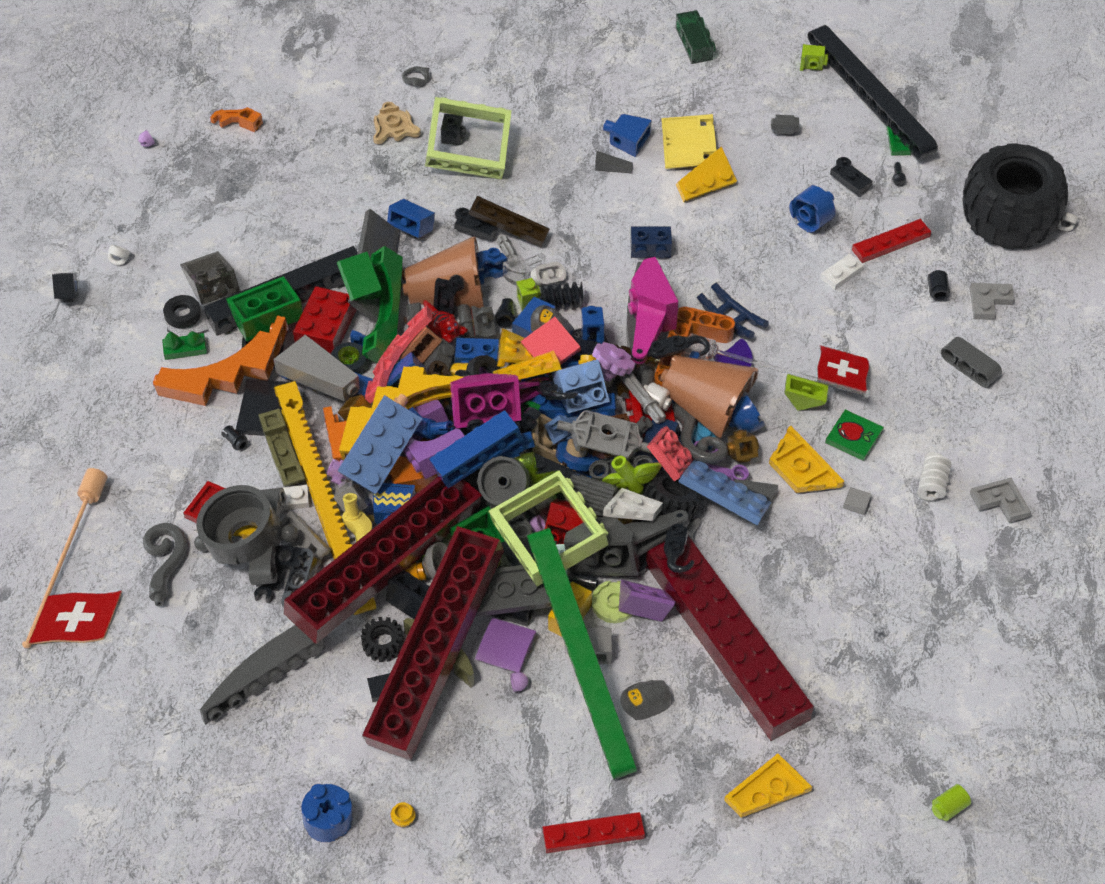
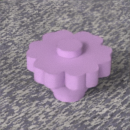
[592,342,635,381]

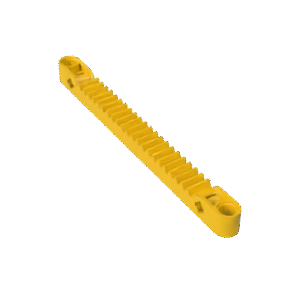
[274,381,376,616]

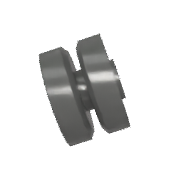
[477,456,531,505]

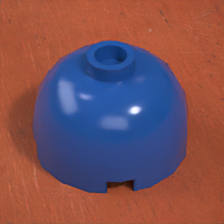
[729,393,766,433]

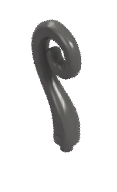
[673,403,728,464]
[143,523,187,606]

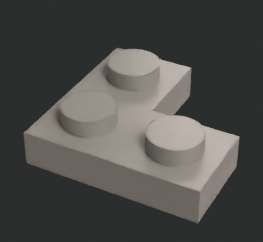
[970,283,1014,320]
[970,478,1031,523]

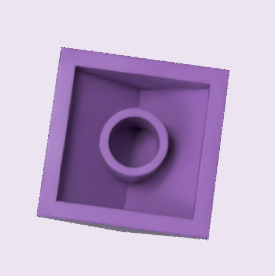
[619,579,675,622]

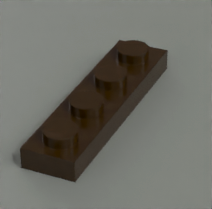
[469,196,550,247]

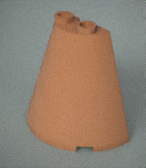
[402,237,484,308]
[660,354,759,438]

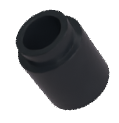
[927,270,950,301]

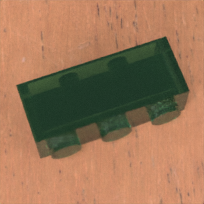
[675,10,716,64]

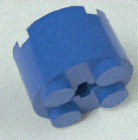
[789,185,836,232]
[301,784,353,842]

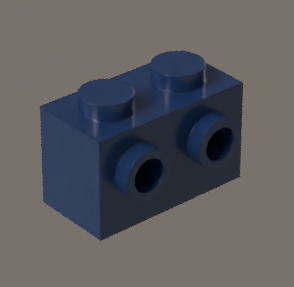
[630,226,672,258]

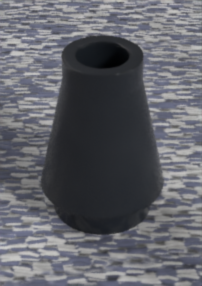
[495,298,515,328]

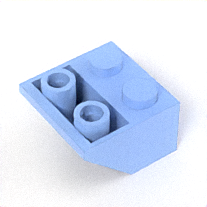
[551,360,610,413]

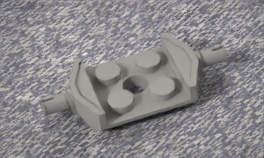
[557,410,652,461]

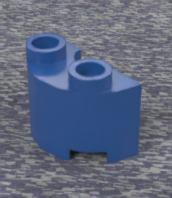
[477,248,508,285]

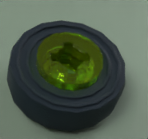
[331,342,368,374]

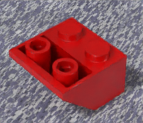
[545,499,598,544]

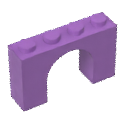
[403,400,464,479]

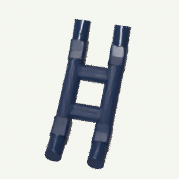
[696,282,769,339]

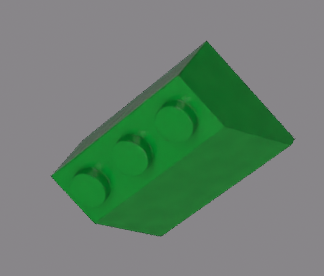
[226,276,303,341]

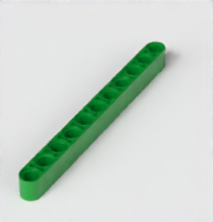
[527,528,637,780]

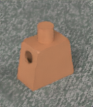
[400,326,442,363]

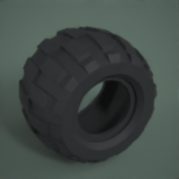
[962,143,1068,249]

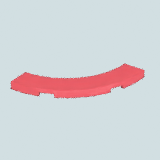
[365,306,432,404]

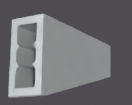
[274,335,360,401]

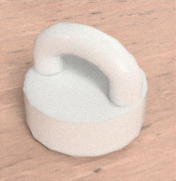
[1057,212,1078,232]
[108,244,130,266]

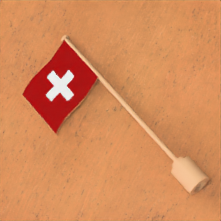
[22,468,122,648]

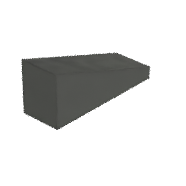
[595,151,633,174]
[734,479,778,502]

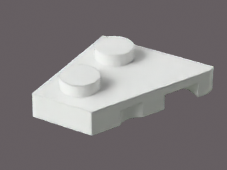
[603,488,663,521]

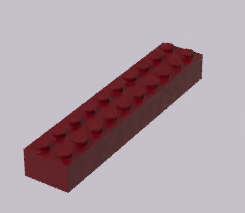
[283,476,482,644]
[362,526,504,761]
[646,536,814,741]

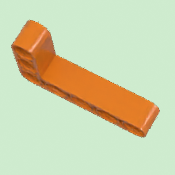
[654,307,735,386]

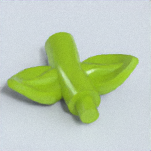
[602,456,662,495]

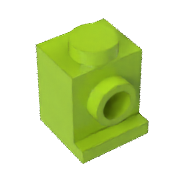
[800,44,828,71]
[516,278,541,311]

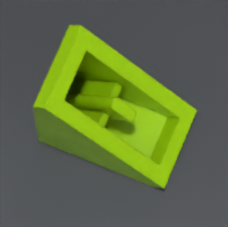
[784,374,828,411]

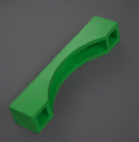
[362,246,403,363]

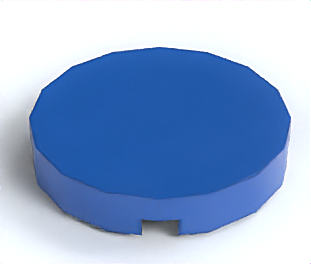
[555,439,599,471]

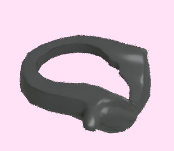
[402,66,430,86]

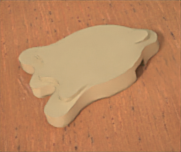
[373,102,421,144]

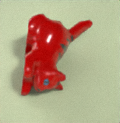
[423,300,468,343]

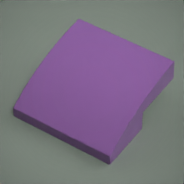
[475,617,536,673]

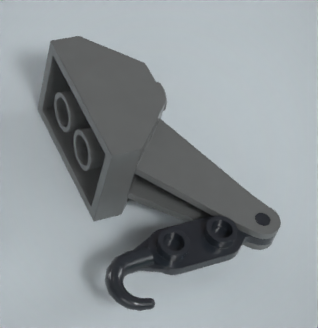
[564,510,694,576]

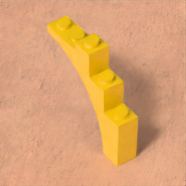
[339,366,463,460]

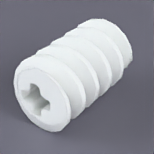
[917,452,952,501]

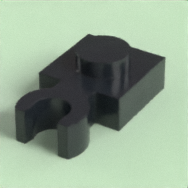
[254,566,285,603]

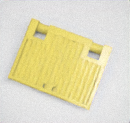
[661,114,716,169]

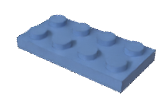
[337,395,422,495]
[678,460,772,525]

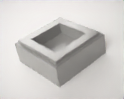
[843,487,871,515]

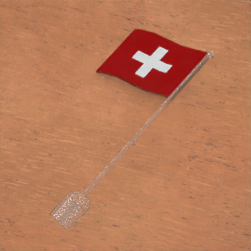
[685,333,871,398]

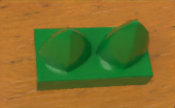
[162,331,207,360]

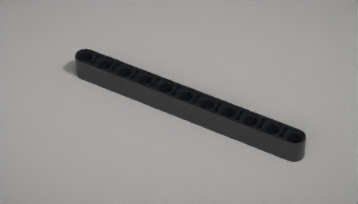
[807,25,938,160]

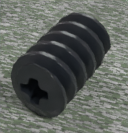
[541,281,583,309]

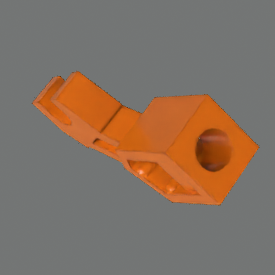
[210,107,263,132]

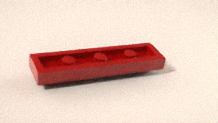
[852,218,931,263]
[542,812,645,853]

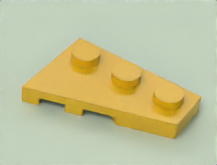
[676,146,737,202]
[493,351,561,380]
[724,753,812,818]

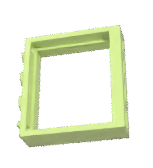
[425,97,512,179]
[489,470,608,587]

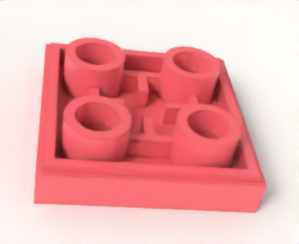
[521,317,581,374]
[647,426,693,481]

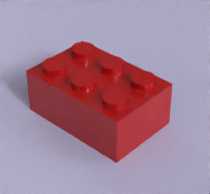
[293,286,356,354]

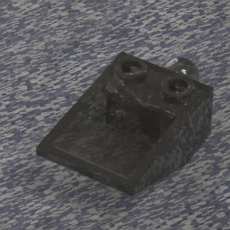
[180,251,240,305]

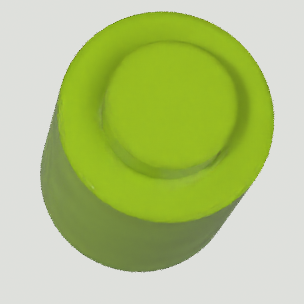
[932,784,971,821]

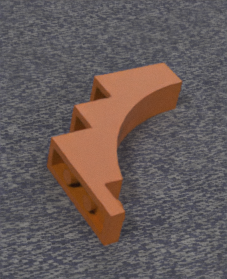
[153,316,289,406]
[323,406,438,493]

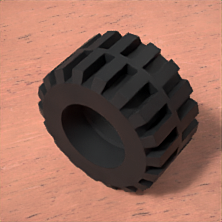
[643,470,702,522]

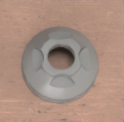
[422,542,448,579]

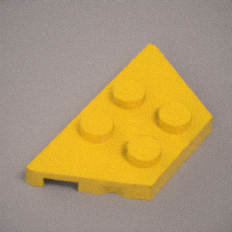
[497,328,533,367]
[769,426,844,493]

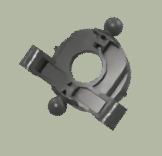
[194,485,298,585]

